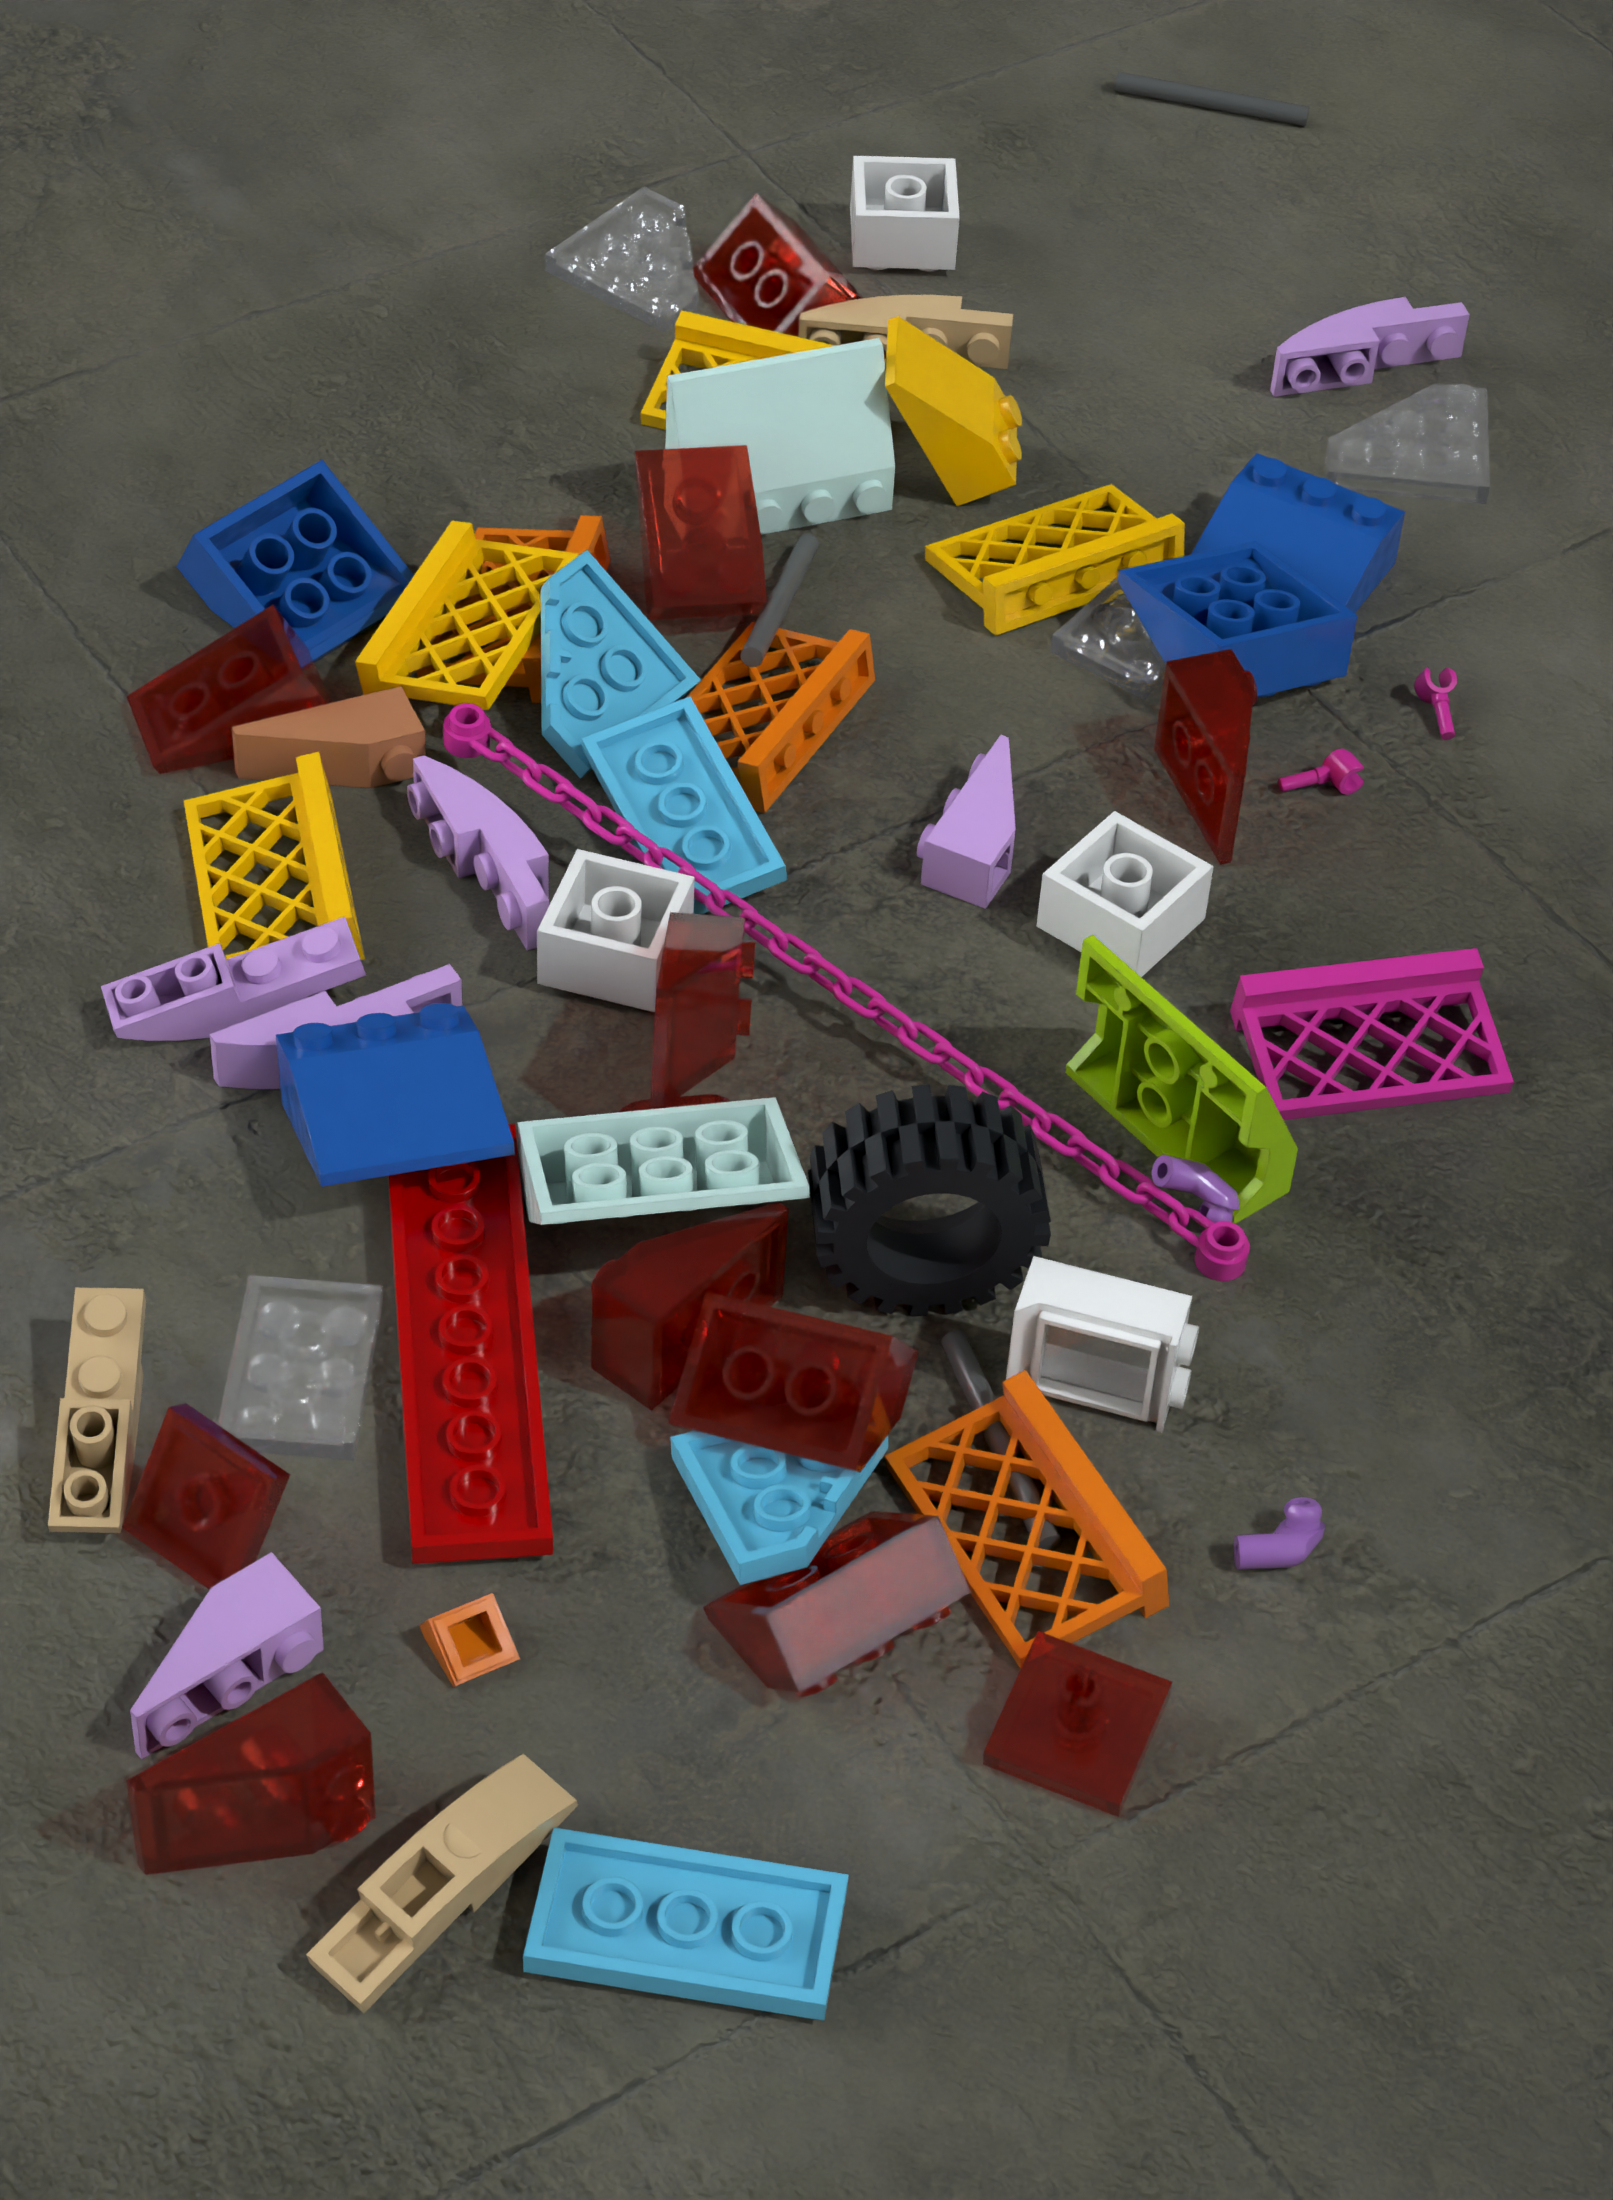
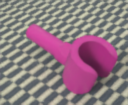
[1414,667,1457,740]
[1278,749,1364,795]

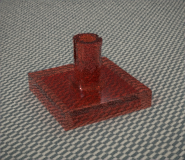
[122,1403,291,1589]
[983,1631,1172,1817]

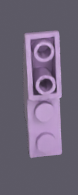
[1270,297,1470,397]
[407,755,549,951]
[101,917,366,1041]
[210,964,462,1089]

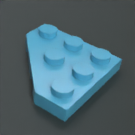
[541,550,701,779]
[670,1387,888,1585]

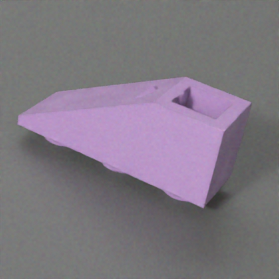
[917,735,1016,909]
[130,1552,324,1759]

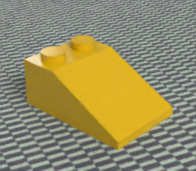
[885,316,1022,506]

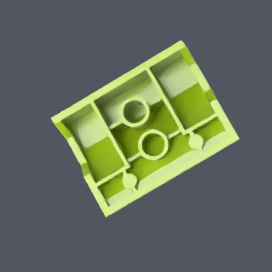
[1065,935,1298,1224]

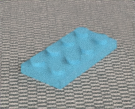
[581,696,787,918]
[523,1827,849,2021]

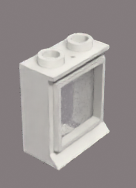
[1006,1256,1199,1432]

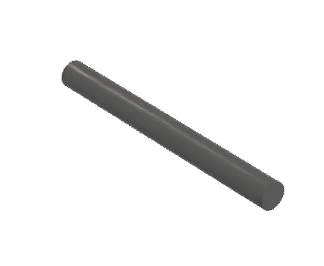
[1115,72,1310,126]
[740,534,819,667]
[941,1330,1062,1551]

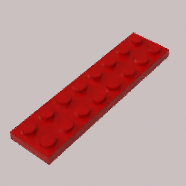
[388,1124,553,1564]

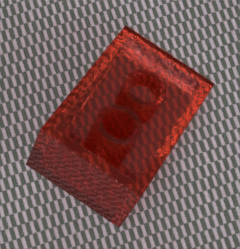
[634,445,767,620]
[126,604,331,774]
[1154,649,1257,865]
[650,912,756,1108]
[591,1202,789,1411]
[126,1672,376,1875]

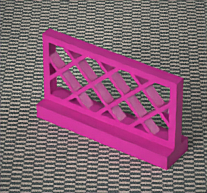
[1230,948,1514,1120]

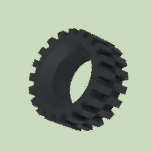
[808,1084,1051,1316]

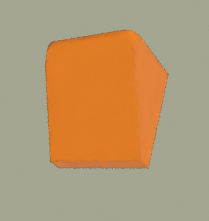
[419,1593,520,1687]

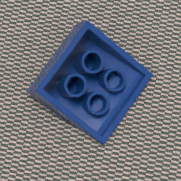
[1191,453,1405,613]
[176,460,414,674]
[1117,541,1358,708]
[276,1003,515,1187]

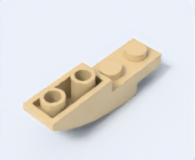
[798,295,1013,371]
[48,1287,146,1533]
[306,1754,578,2013]

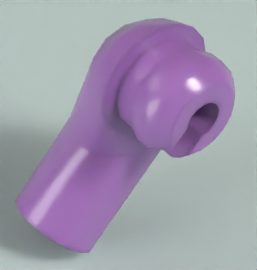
[1152,1155,1239,1223]
[1234,1497,1325,1570]

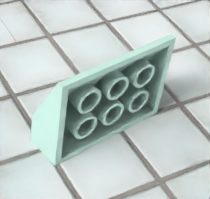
[664,338,895,549]
[517,1097,810,1225]

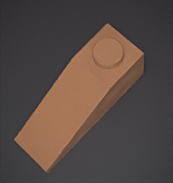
[232,686,426,788]

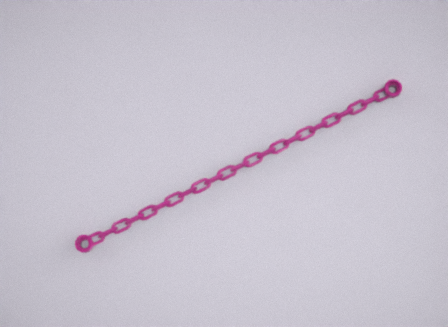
[443,703,1250,1281]

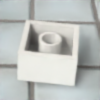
[850,156,960,272]
[1036,811,1214,977]
[537,849,695,1012]

